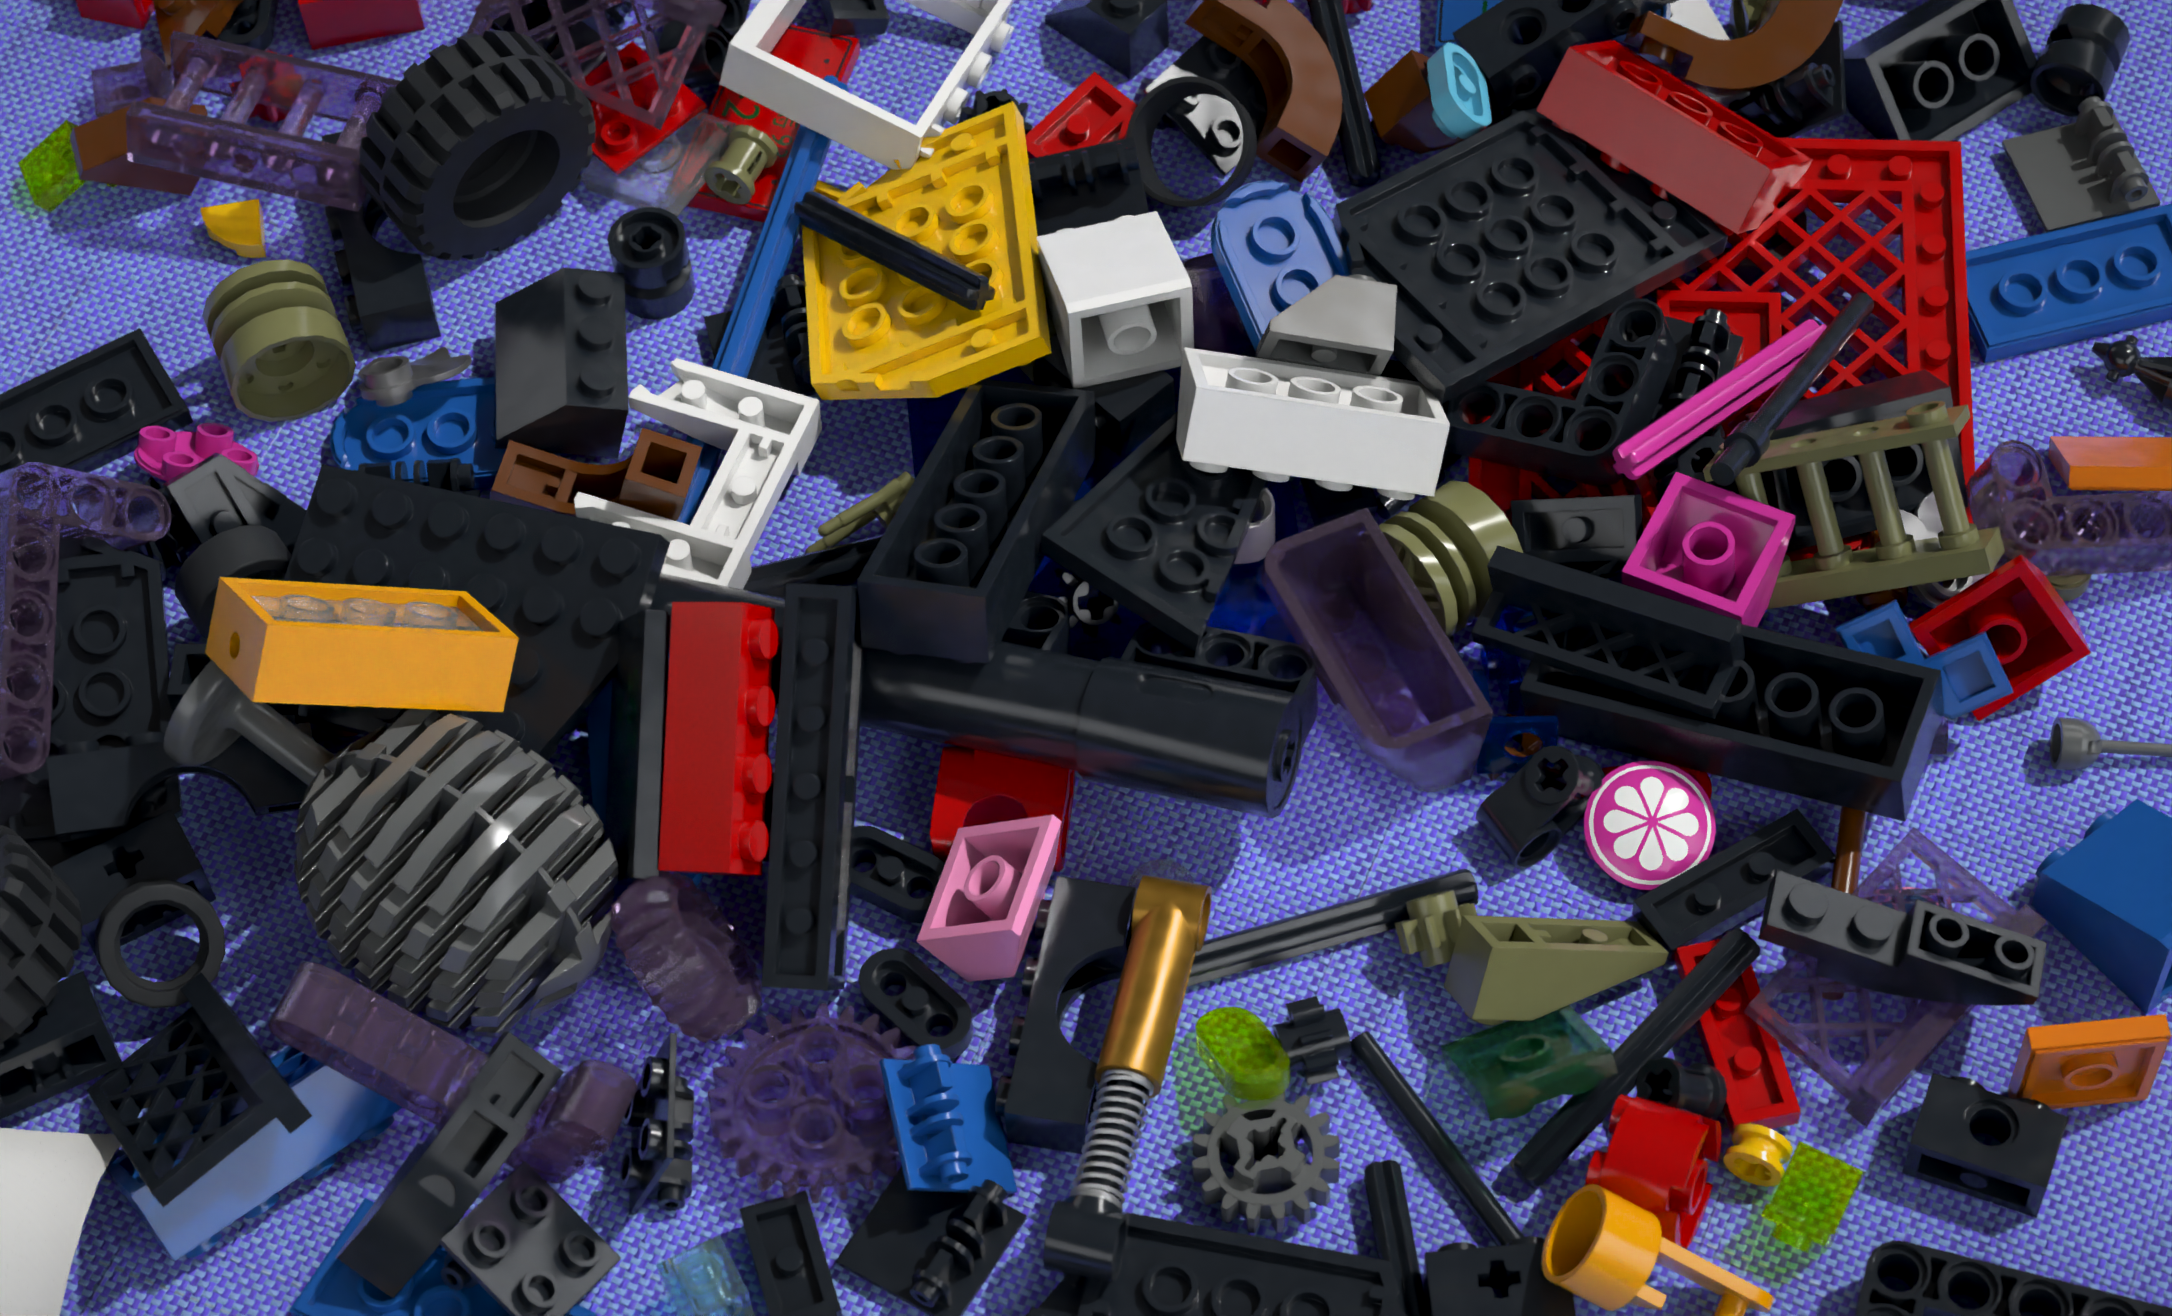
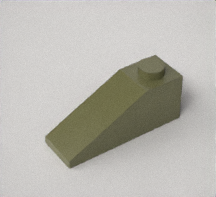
[1443,915,1668,1025]

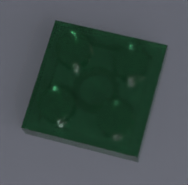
[1440,1005,1618,1122]

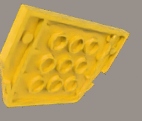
[802,101,1052,400]

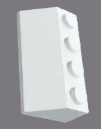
[1176,347,1450,500]

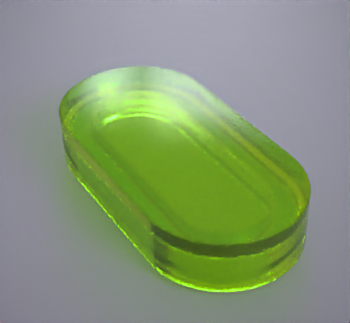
[1195,1007,1290,1100]

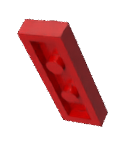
[1675,939,1801,1136]

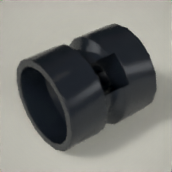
[2030,4,2130,117]
[607,207,696,320]

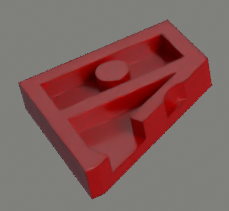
[1025,71,1138,159]

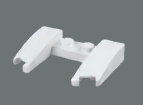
[574,358,822,590]

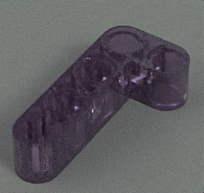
[1966,440,2172,576]

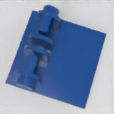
[879,1044,1018,1194]

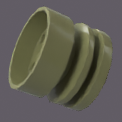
[202,259,356,422]
[1355,481,1523,649]

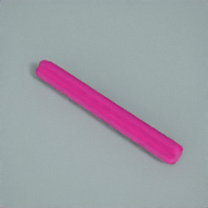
[1612,319,1827,480]

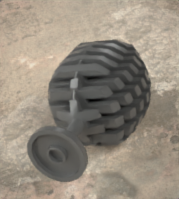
[164,660,619,1038]

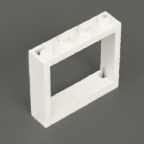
[719,0,1014,170]

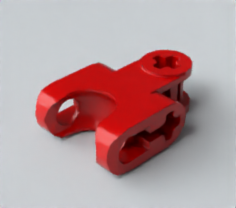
[930,746,1075,872]

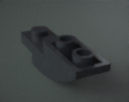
[1758,870,2047,1006]
[335,1031,564,1298]

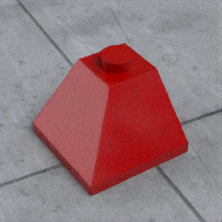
[1909,554,2091,721]

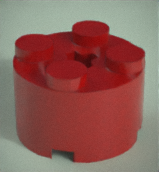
[1585,1094,1722,1249]

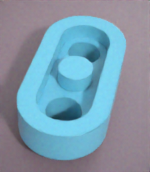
[1427,43,1492,140]

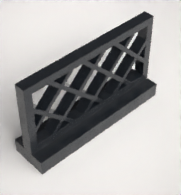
[87,972,312,1208]

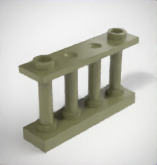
[1703,401,2005,609]

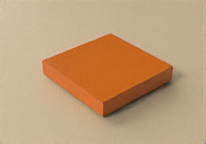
[2048,436,2172,491]
[2007,1014,2171,1109]

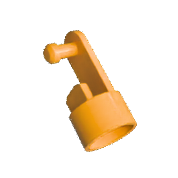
[1542,1184,1775,1316]

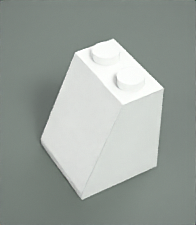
[1036,211,1194,389]

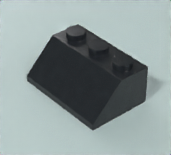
[1844,0,2037,141]
[494,268,629,458]
[1744,370,1969,553]

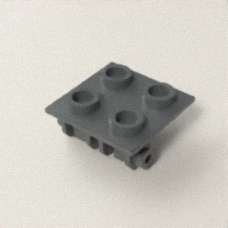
[2001,96,2161,233]

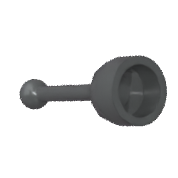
[2050,717,2172,770]

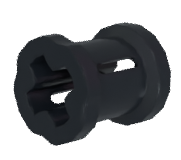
[1635,1057,1727,1120]

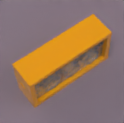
[205,577,519,712]

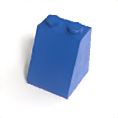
[2031,799,2172,1014]

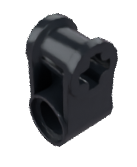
[1476,746,1605,869]

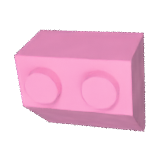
[916,815,1061,982]

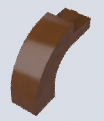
[1184,0,1342,183]
[1624,0,1843,97]
[489,428,702,521]

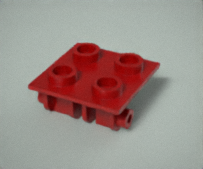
[576,41,707,175]

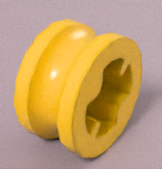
[1723,1123,1793,1187]

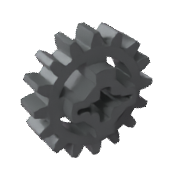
[1192,1085,1340,1233]

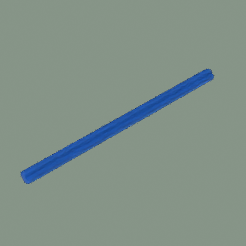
[677,75,849,525]

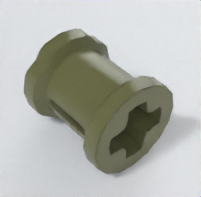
[704,125,778,205]

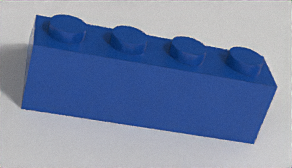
[106,1017,406,1262]

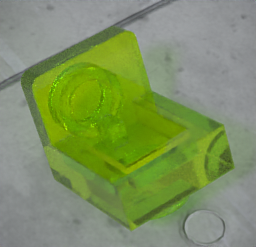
[18,120,116,212]
[1761,1141,1866,1254]

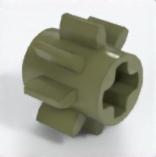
[1394,890,1478,968]

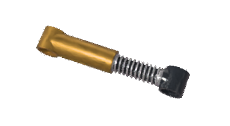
[1043,875,1212,1282]

